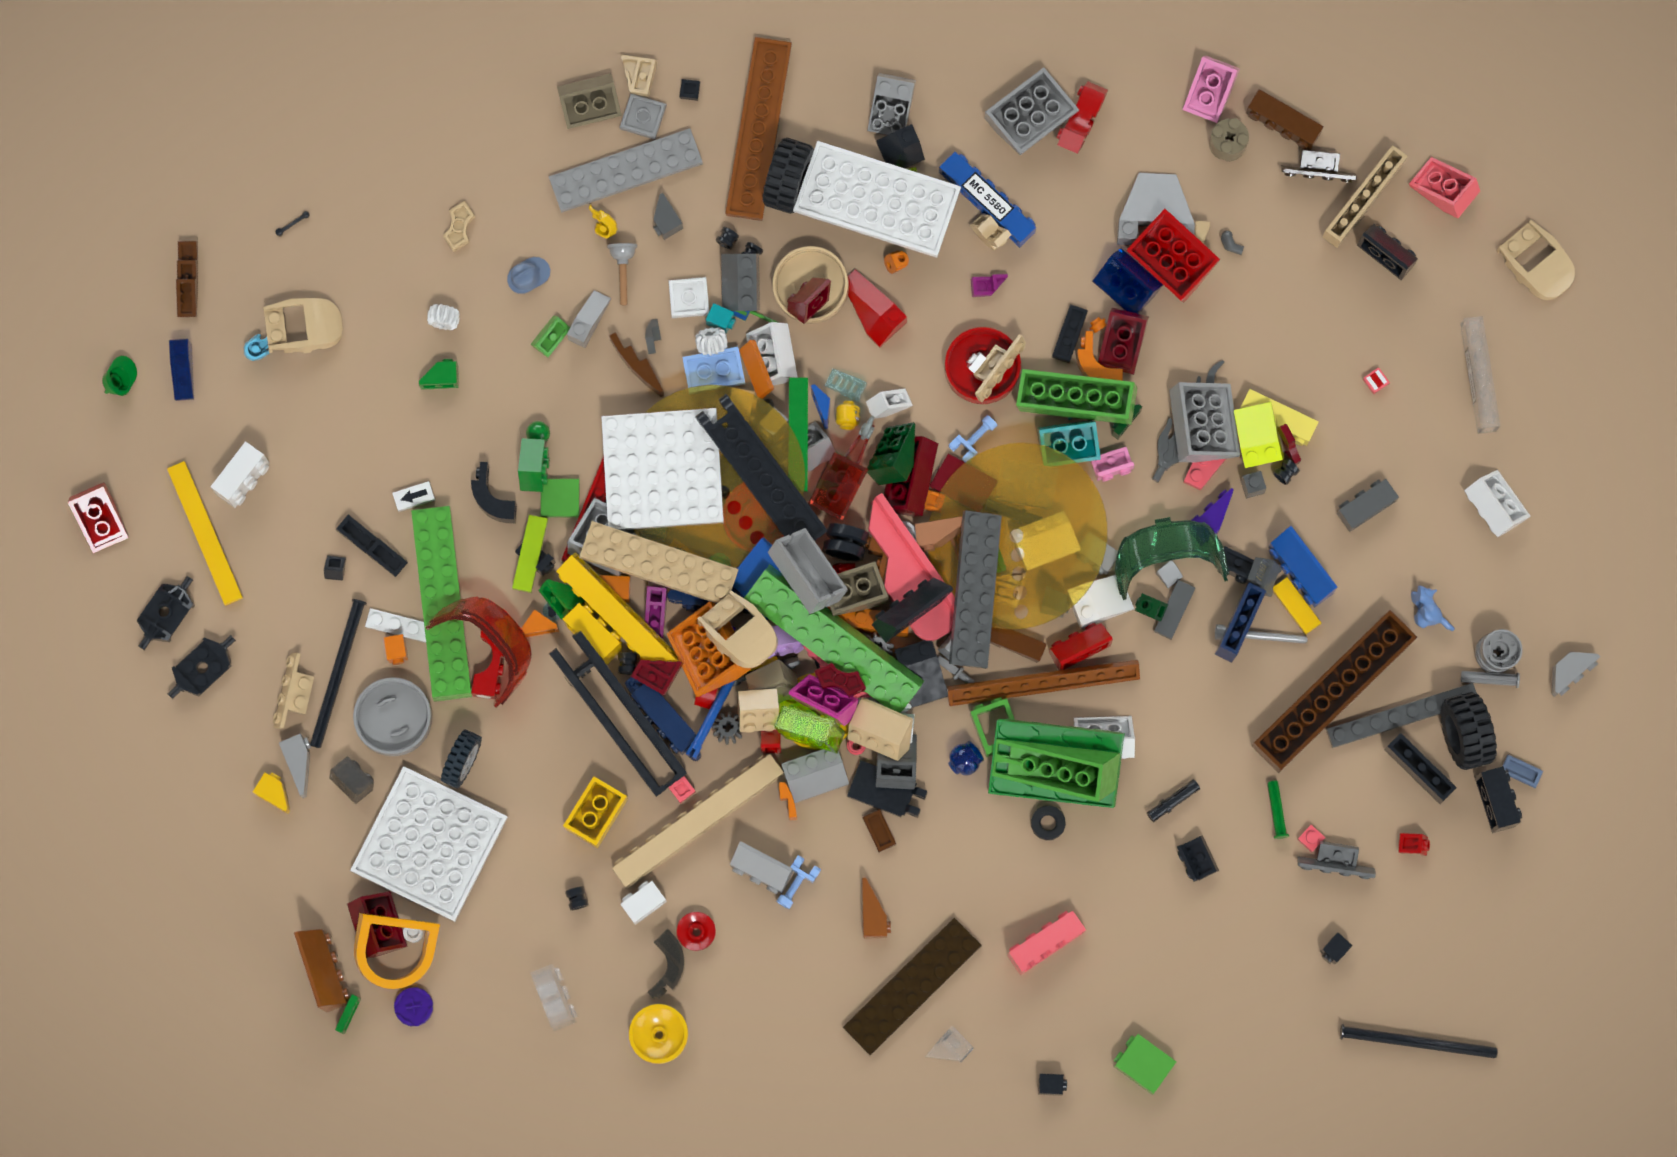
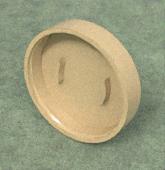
[773,246,849,323]

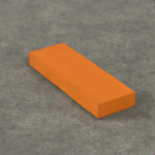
[739,340,774,399]

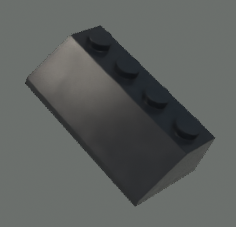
[872,577,954,643]

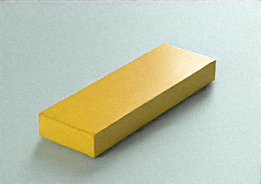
[1273,577,1321,635]

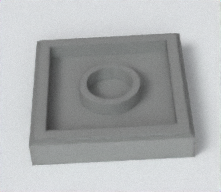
[619,93,667,140]

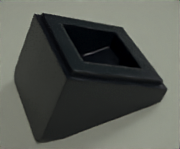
[324,556,346,581]

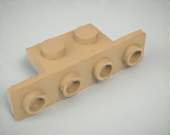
[974,334,1026,402]
[273,653,314,729]

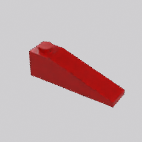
[848,269,907,348]

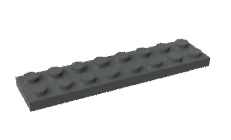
[949,510,1002,669]

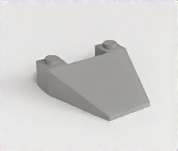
[1117,173,1195,245]

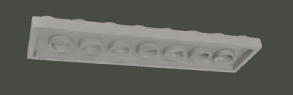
[549,129,703,213]

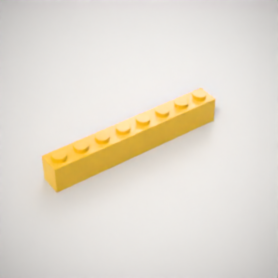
[556,553,679,662]

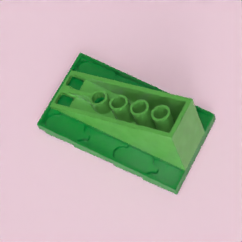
[988,719,1125,808]

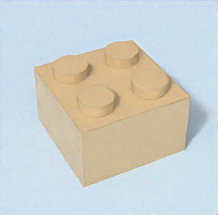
[738,689,779,733]

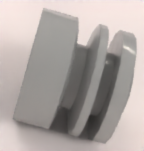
[1475,629,1523,673]

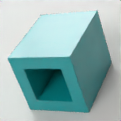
[706,303,736,334]

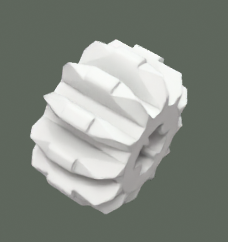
[427,304,460,330]
[695,327,728,356]

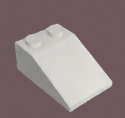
[1066,574,1134,630]

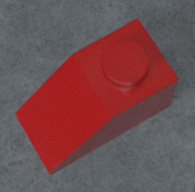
[761,727,781,754]

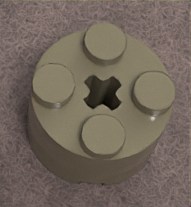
[1209,118,1249,161]

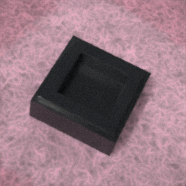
[679,79,700,101]

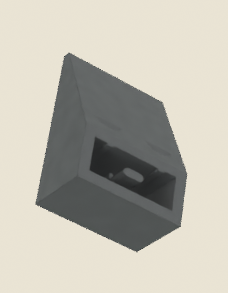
[876,734,917,789]

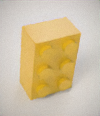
[563,603,622,665]
[563,776,628,849]

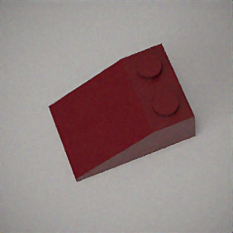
[1098,308,1149,375]

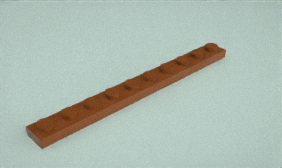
[947,659,1140,706]

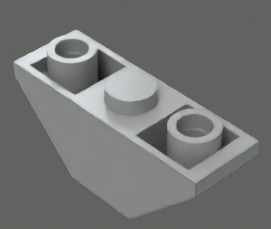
[1552,652,1600,697]

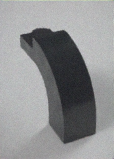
[471,462,517,524]

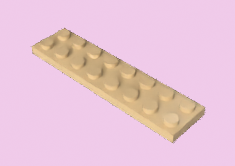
[579,521,739,603]

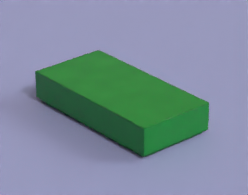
[335,994,361,1034]

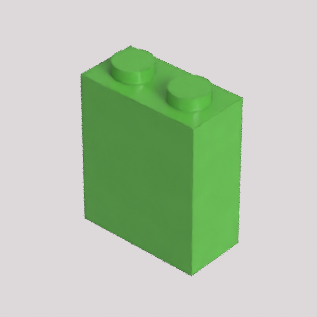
[1114,1034,1176,1095]

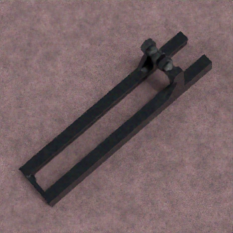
[548,630,687,797]

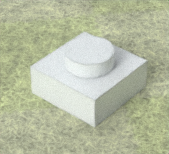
[967,352,986,373]

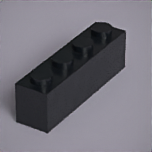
[1384,733,1457,804]

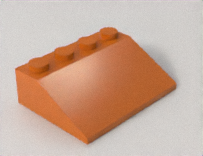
[667,601,752,697]

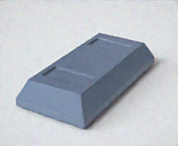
[1503,755,1543,789]

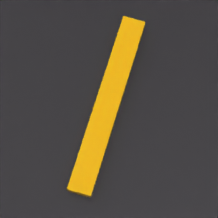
[167,461,243,606]

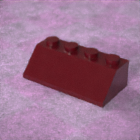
[884,436,939,516]

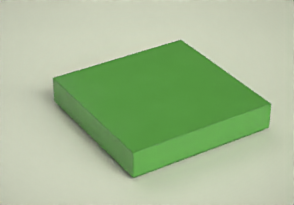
[541,479,580,518]

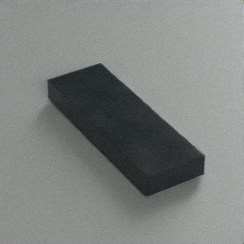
[1052,304,1088,364]

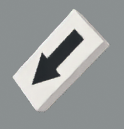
[393,481,435,512]

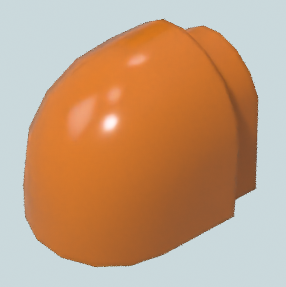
[884,250,909,274]

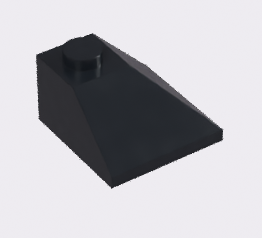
[876,124,925,169]

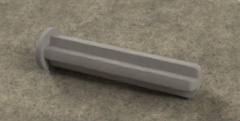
[1460,671,1520,688]

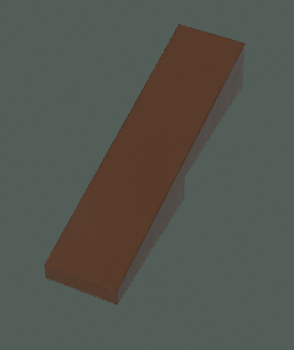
[990,622,1047,663]

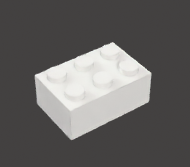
[211,441,270,508]

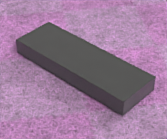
[1154,580,1195,640]

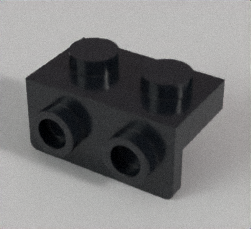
[1215,546,1254,584]
[1177,835,1219,882]

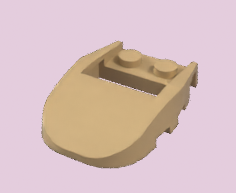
[1496,220,1575,300]
[263,298,343,353]
[697,590,778,668]

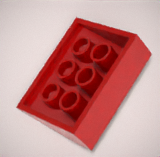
[1126,208,1220,303]

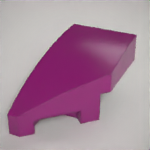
[970,274,1008,297]

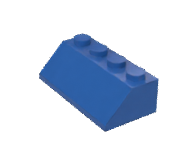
[1269,526,1338,608]

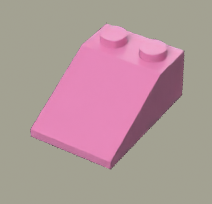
[1183,55,1240,123]

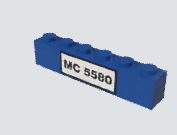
[939,152,1036,248]

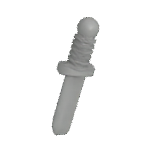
[938,656,975,683]

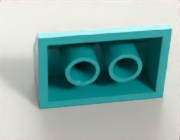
[1037,420,1101,468]

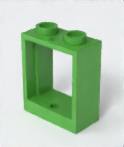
[970,697,1015,757]

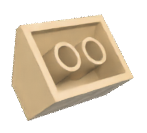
[848,697,913,761]

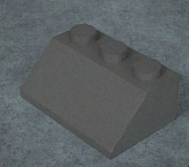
[721,253,760,311]

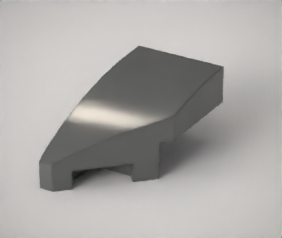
[645,319,661,354]

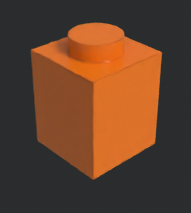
[384,634,408,665]

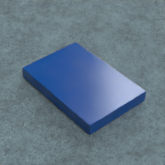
[733,537,781,597]

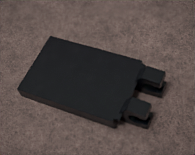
[847,760,928,818]

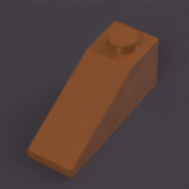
[862,878,891,939]

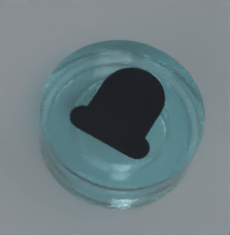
[543,603,560,622]

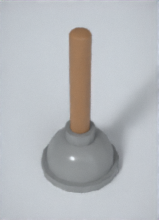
[607,243,637,306]

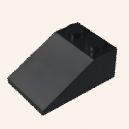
[894,640,948,708]

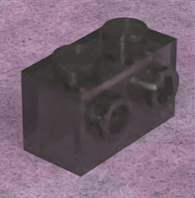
[329,756,374,804]

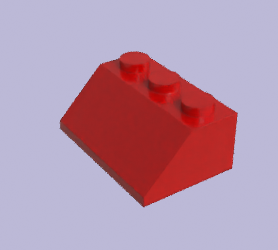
[1049,623,1113,670]

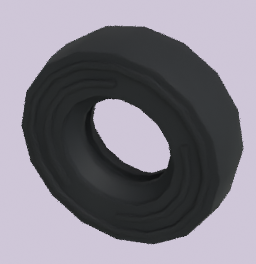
[1031,805,1066,840]

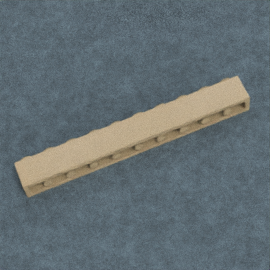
[612,754,784,889]

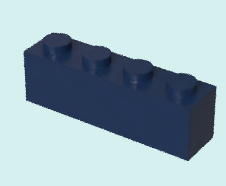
[1215,582,1266,663]

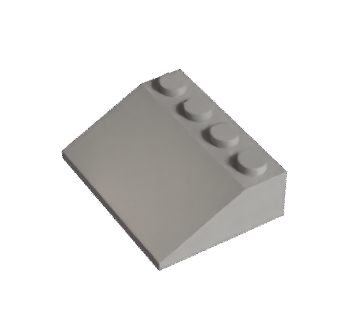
[984,68,1079,155]
[1169,382,1240,462]

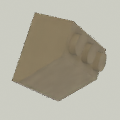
[557,74,622,129]

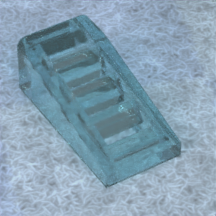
[825,369,867,402]

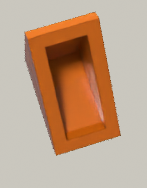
[519,609,559,639]

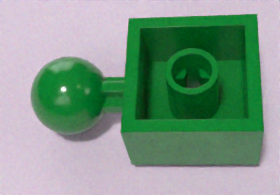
[518,421,550,492]

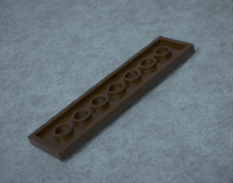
[843,918,982,1056]

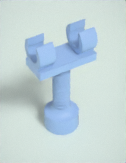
[949,415,998,464]
[776,855,821,909]

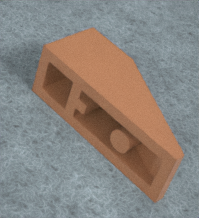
[915,517,962,552]

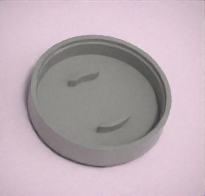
[353,678,432,756]

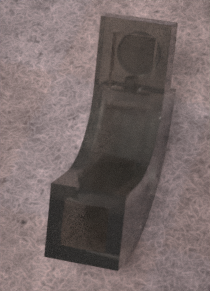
[647,929,685,999]

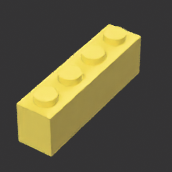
[1240,389,1319,446]

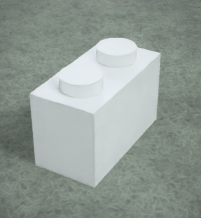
[621,881,667,925]

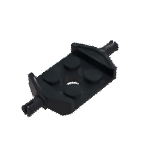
[137,576,195,651]
[167,635,236,699]

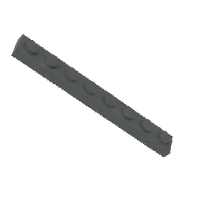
[1326,683,1477,748]

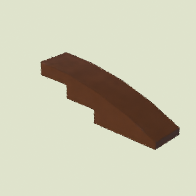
[176,241,198,317]
[609,332,664,397]

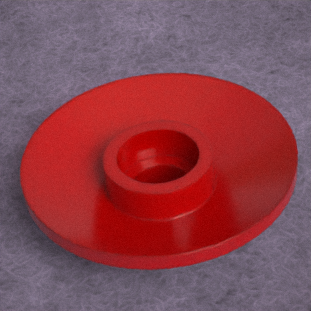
[677,912,716,951]

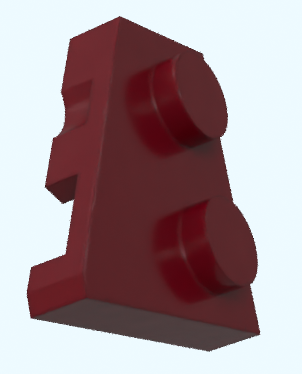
[631,660,684,696]

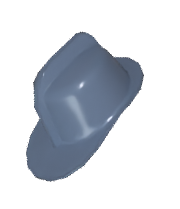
[507,257,551,294]

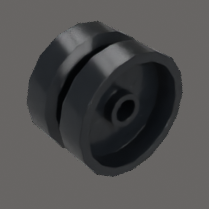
[822,523,869,561]

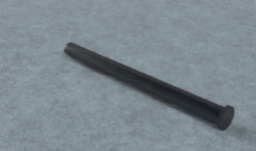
[310,599,367,748]
[1340,1024,1498,1058]

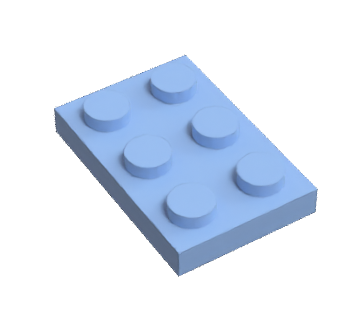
[682,347,745,395]

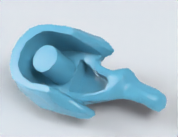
[243,334,270,361]

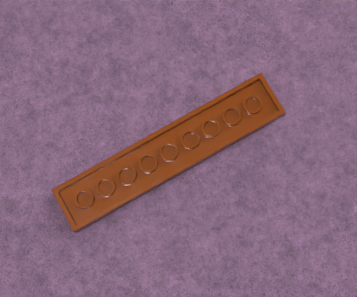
[725,37,792,221]

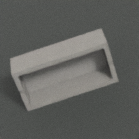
[768,528,848,614]

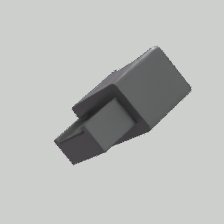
[1248,557,1282,597]

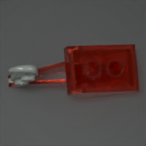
[808,415,875,521]

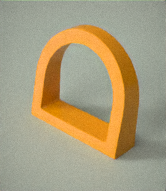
[354,913,440,989]

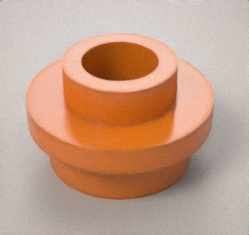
[1089,317,1107,333]

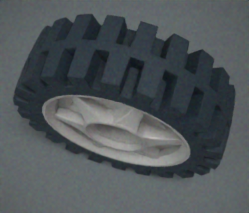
[441,729,482,788]

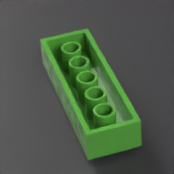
[1016,369,1138,425]

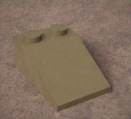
[830,562,888,616]

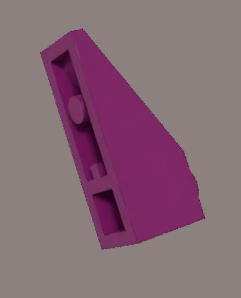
[645,581,668,639]

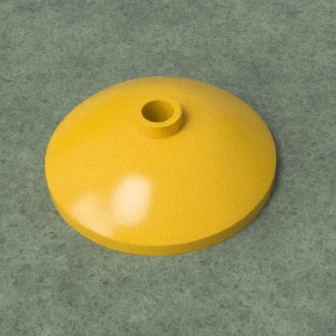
[629,1004,688,1064]

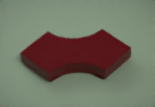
[1278,424,1301,465]
[814,663,866,698]

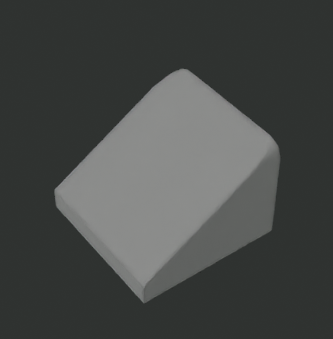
[1156,560,1183,588]

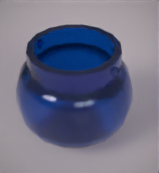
[948,741,984,776]

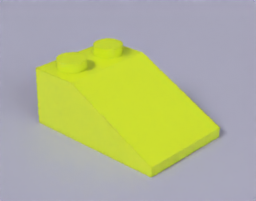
[1234,402,1284,468]

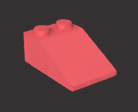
[1409,157,1480,218]

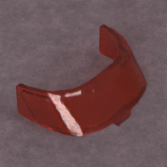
[425,596,532,708]

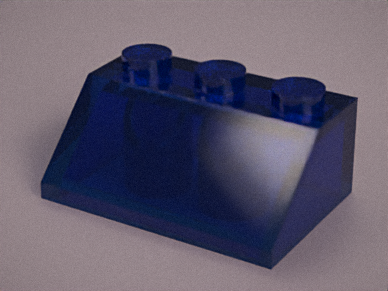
[1092,248,1163,314]

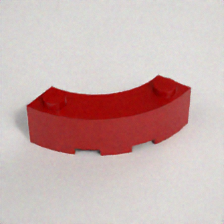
[1057,81,1108,154]

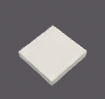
[669,277,709,318]

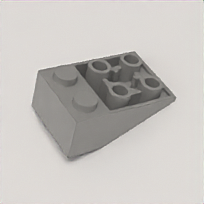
[867,73,916,135]

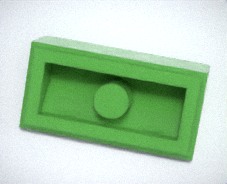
[531,316,570,357]

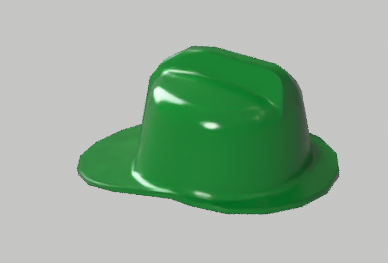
[102,356,137,396]

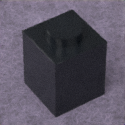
[1320,933,1353,965]
[1038,1074,1067,1096]

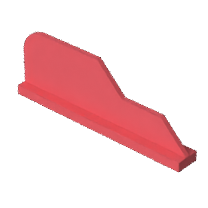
[868,493,955,641]

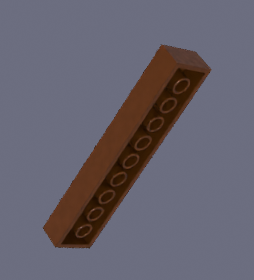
[1252,610,1417,773]

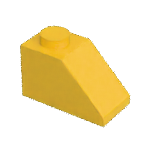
[253,772,290,814]

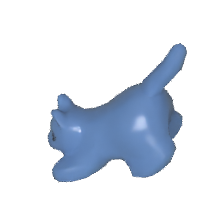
[1411,586,1455,631]

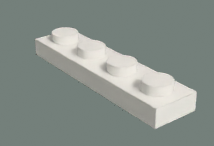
[365,608,426,643]

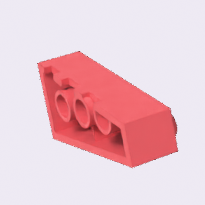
[1007,911,1086,976]

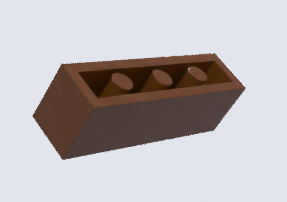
[1246,89,1324,150]

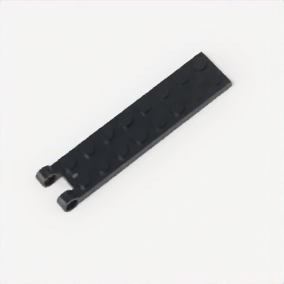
[695,394,828,541]

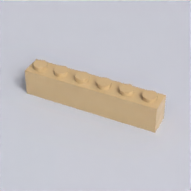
[1323,145,1408,248]

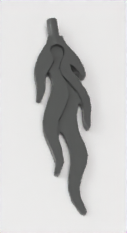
[1152,360,1224,483]

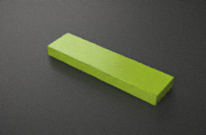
[512,515,548,593]

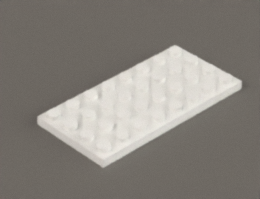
[793,141,961,258]

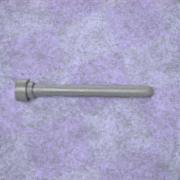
[1215,624,1308,643]

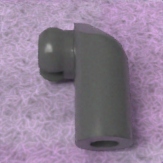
[1221,231,1244,255]

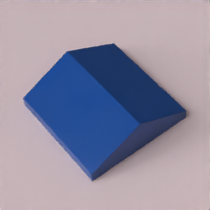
[811,384,830,429]

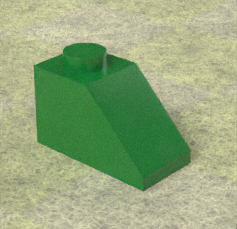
[419,359,459,389]
[538,579,585,620]

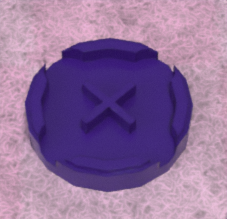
[394,987,433,1027]

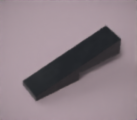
[336,514,408,577]

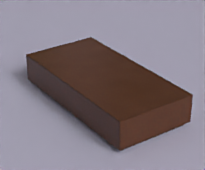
[862,809,896,853]

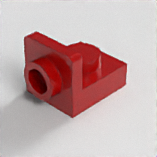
[1399,833,1430,856]

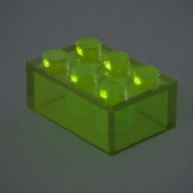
[774,705,845,754]

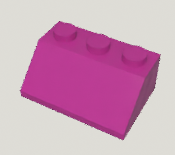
[789,674,858,726]

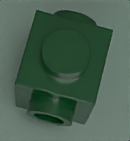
[1134,593,1169,622]

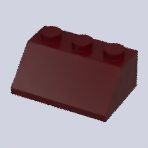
[347,891,408,959]

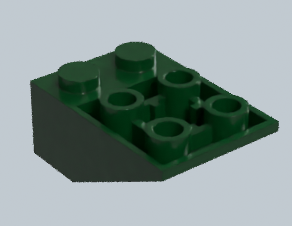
[866,422,915,485]

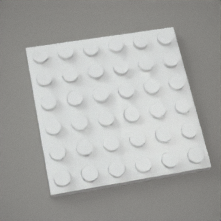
[602,408,724,530]
[350,766,508,922]

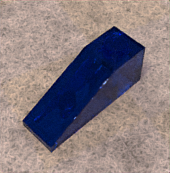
[169,339,194,401]

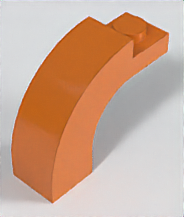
[1076,331,1123,381]

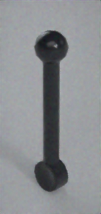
[275,211,310,237]

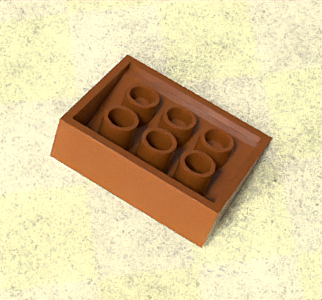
[294,929,350,1013]

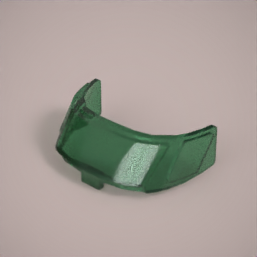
[1115,517,1229,600]

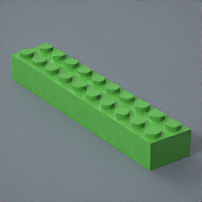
[411,506,472,702]
[744,564,924,713]

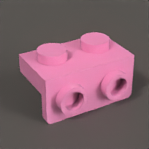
[1090,447,1134,482]

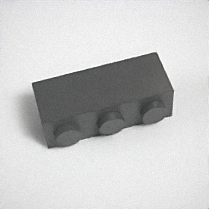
[1337,479,1399,532]

